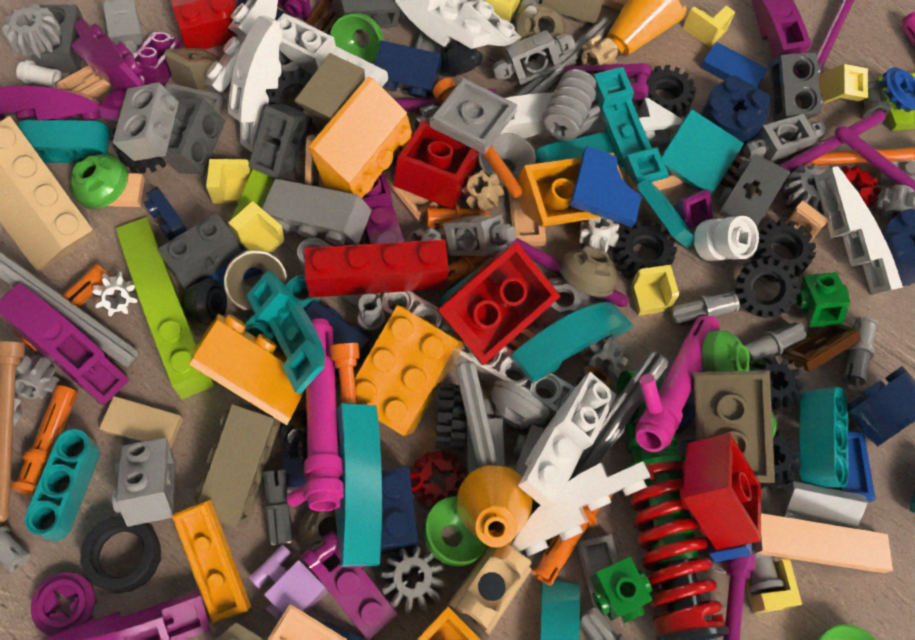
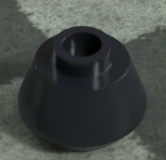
[444,41,483,77]
[182,279,227,325]

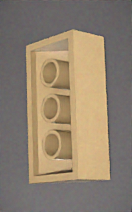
[0,116,96,272]

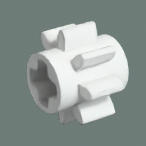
[579,217,619,252]
[93,272,138,316]

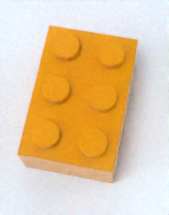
[354,305,465,436]

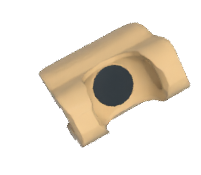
[447,544,531,636]

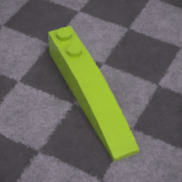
[116,217,215,399]

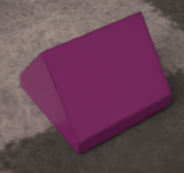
[674,189,713,229]

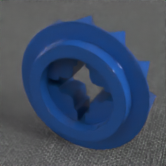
[880,67,915,113]

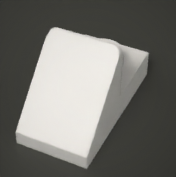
[638,98,682,144]

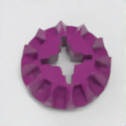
[31,572,98,636]

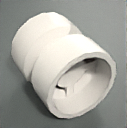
[694,216,759,261]

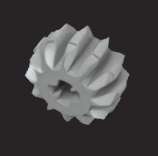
[1,3,62,59]
[781,163,826,215]
[381,546,445,614]

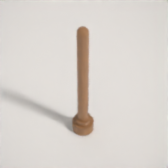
[0,341,25,523]

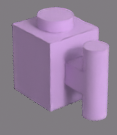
[249,544,328,621]

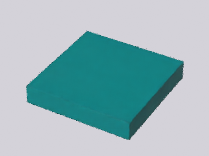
[661,109,744,196]
[636,179,694,248]

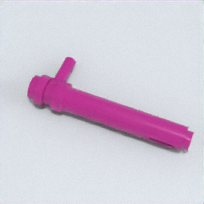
[635,315,720,452]
[286,319,344,512]

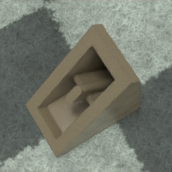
[164,48,221,90]

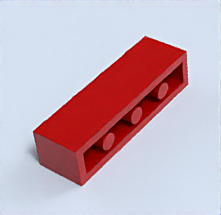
[305,239,449,298]

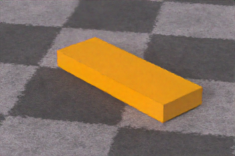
[171,499,252,624]

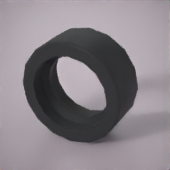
[80,516,161,593]

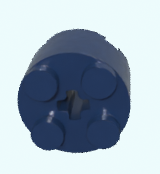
[700,76,771,150]
[881,209,915,286]
[848,366,915,447]

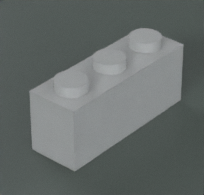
[262,178,372,246]

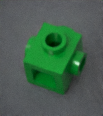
[796,272,851,327]
[590,557,653,624]

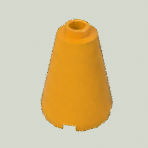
[607,0,687,56]
[457,465,533,547]

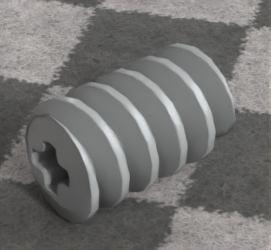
[542,69,596,141]

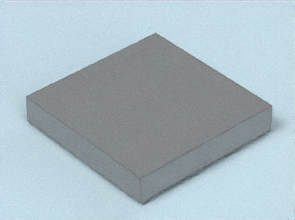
[430,78,518,155]

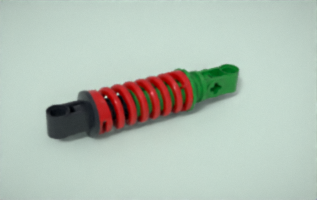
[617,370,729,640]

